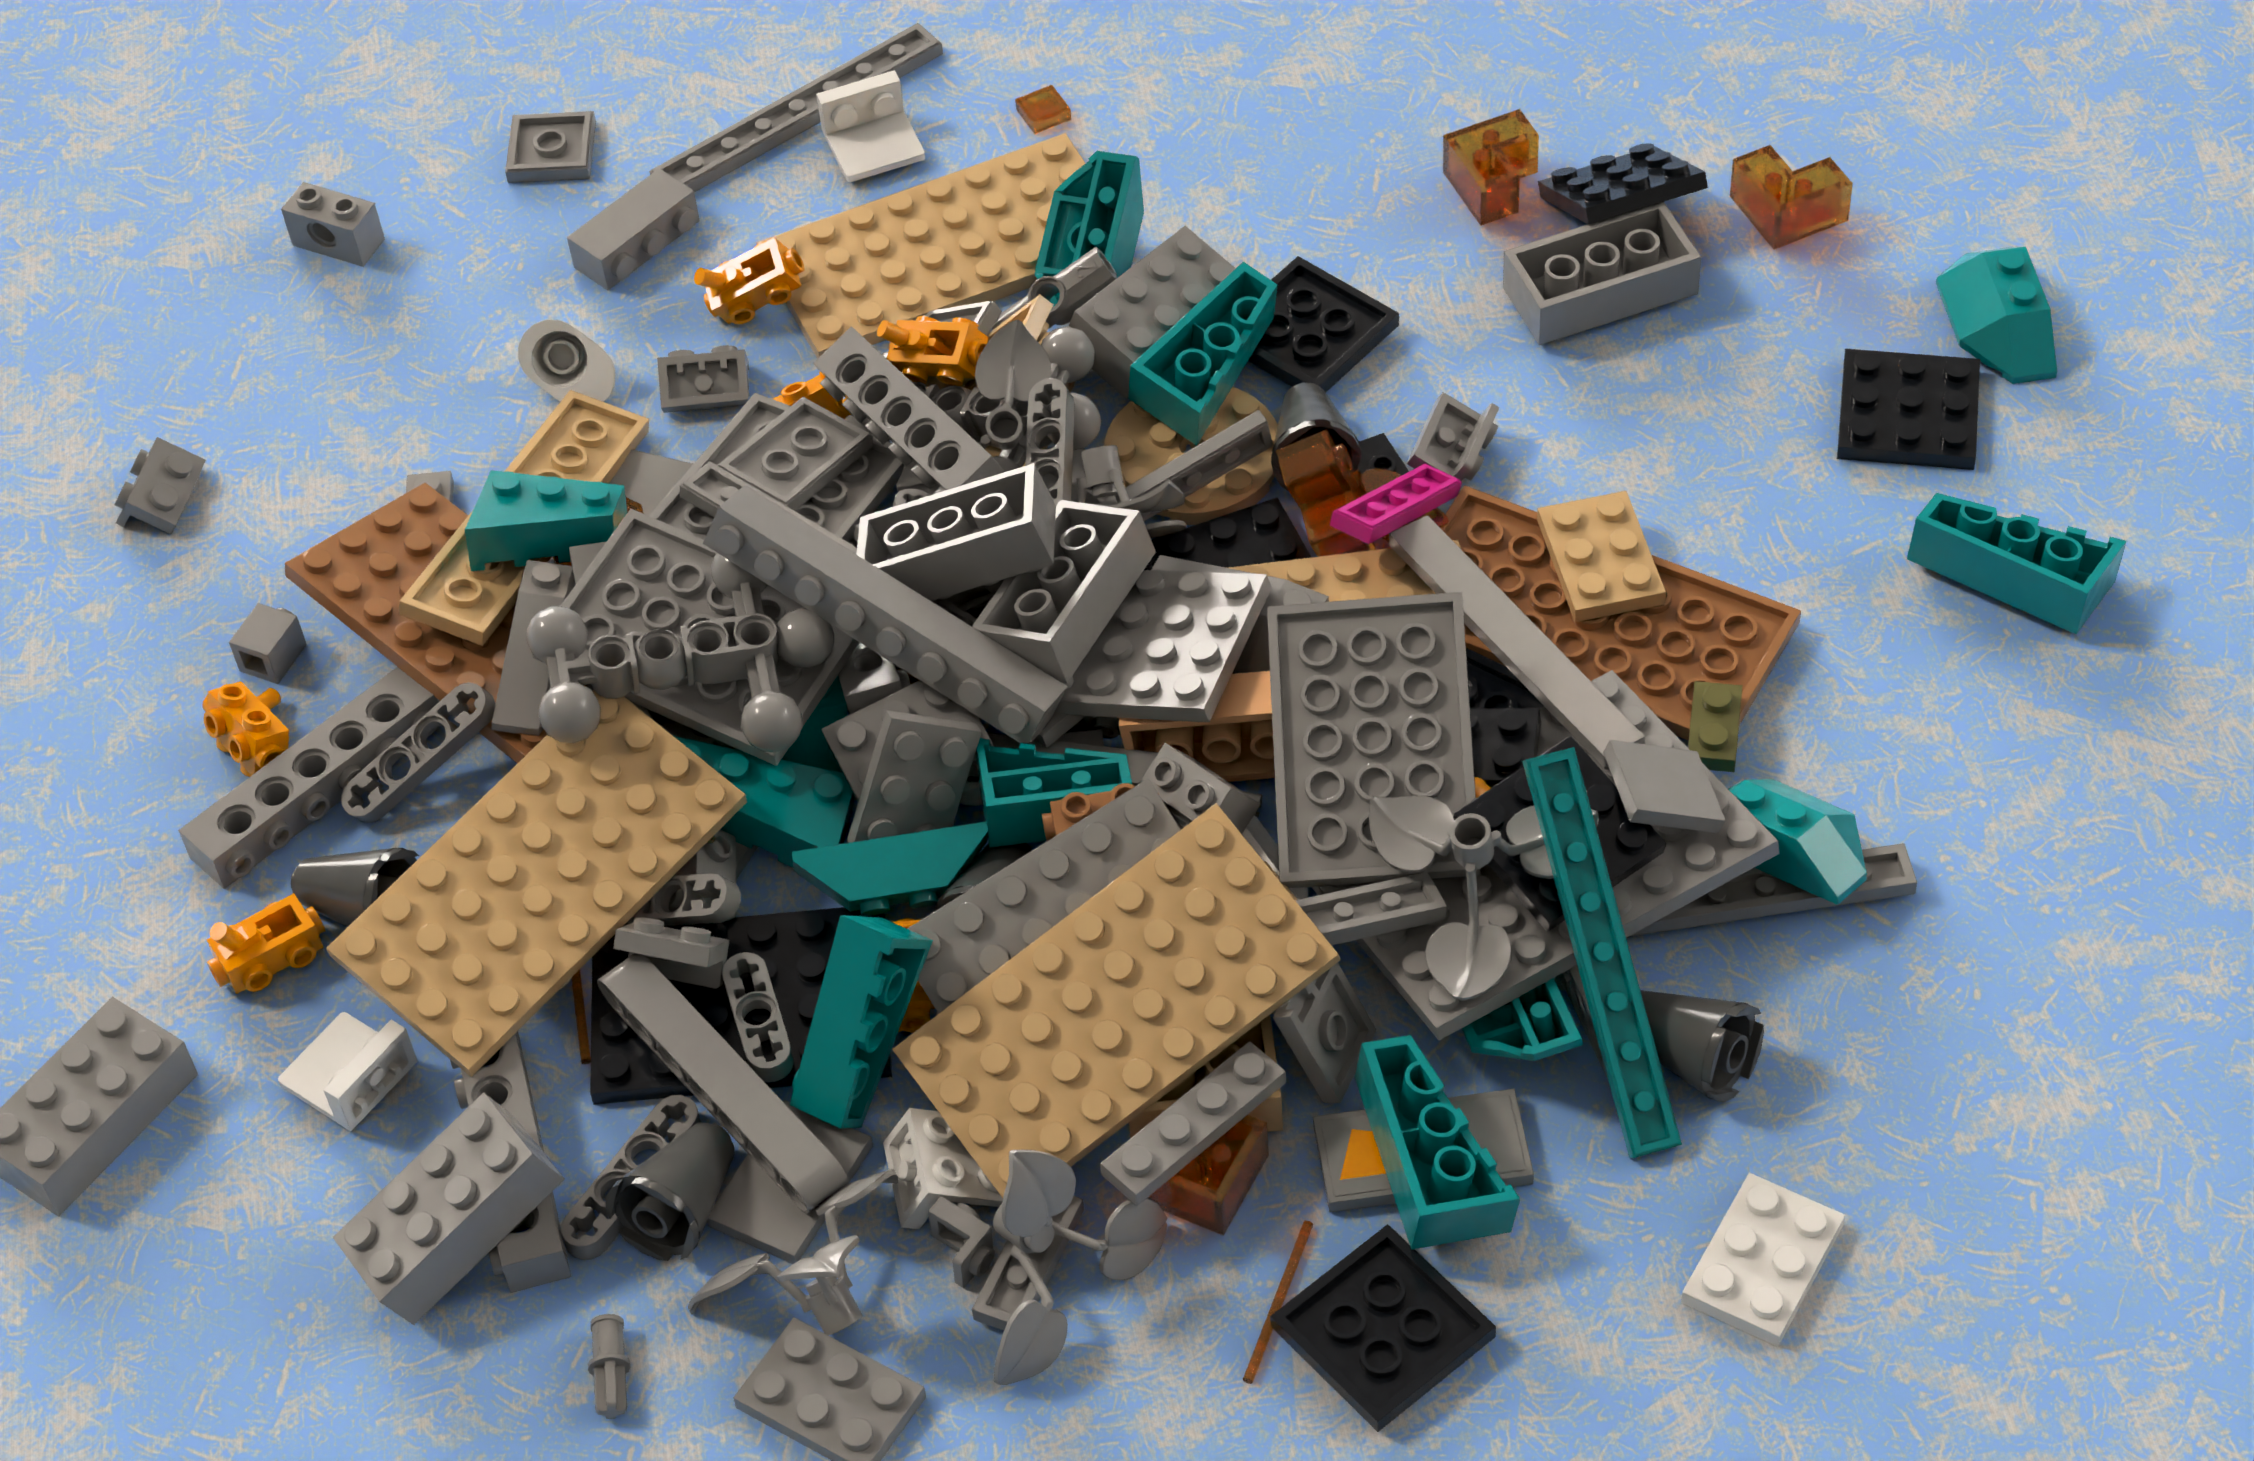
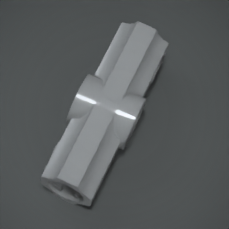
[992,247,1117,330]

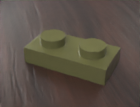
[1688,681,1743,772]

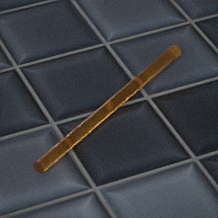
[571,969,591,1064]
[1243,1221,1313,1384]

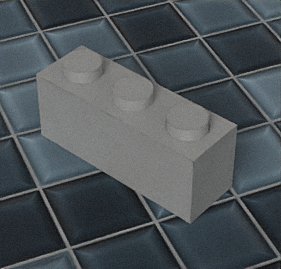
[567,168,700,290]

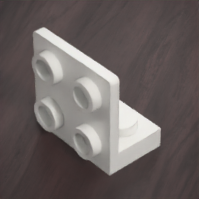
[816,70,925,182]
[278,1012,418,1131]
[883,1108,1003,1229]

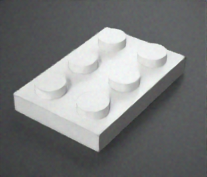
[1681,1172,1845,1347]

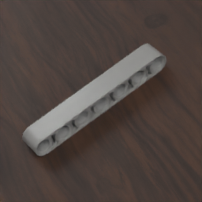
[597,953,848,1213]

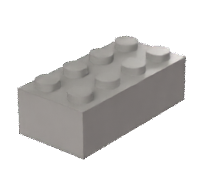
[1503,202,1701,345]
[1069,226,1236,399]
[857,463,1056,601]
[972,500,1156,683]
[0,996,198,1217]
[333,1092,565,1325]

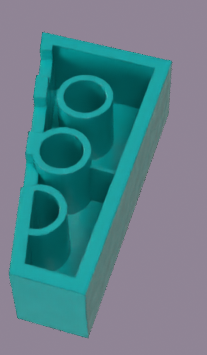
[1128,262,1278,446]
[1907,493,2127,634]
[674,736,855,868]
[790,915,933,1129]
[1354,1035,1520,1250]

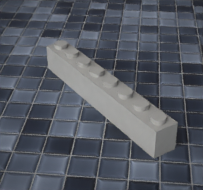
[703,485,1068,744]

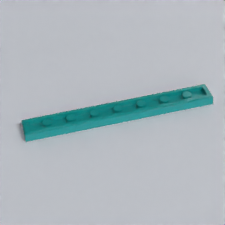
[1522,747,1682,1158]

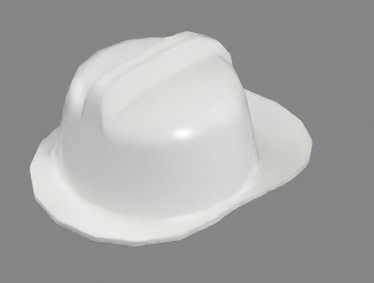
[518,319,615,402]

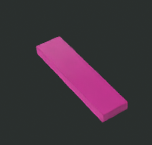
[1330,463,1462,544]

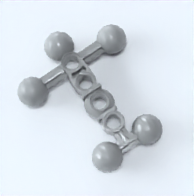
[845,326,1101,472]
[526,553,834,752]

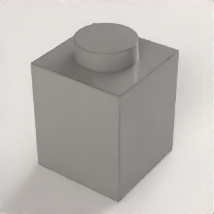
[229,603,307,684]

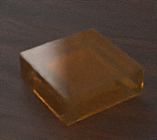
[1015,85,1071,134]

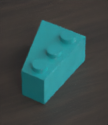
[465,470,627,571]
[976,738,1132,847]

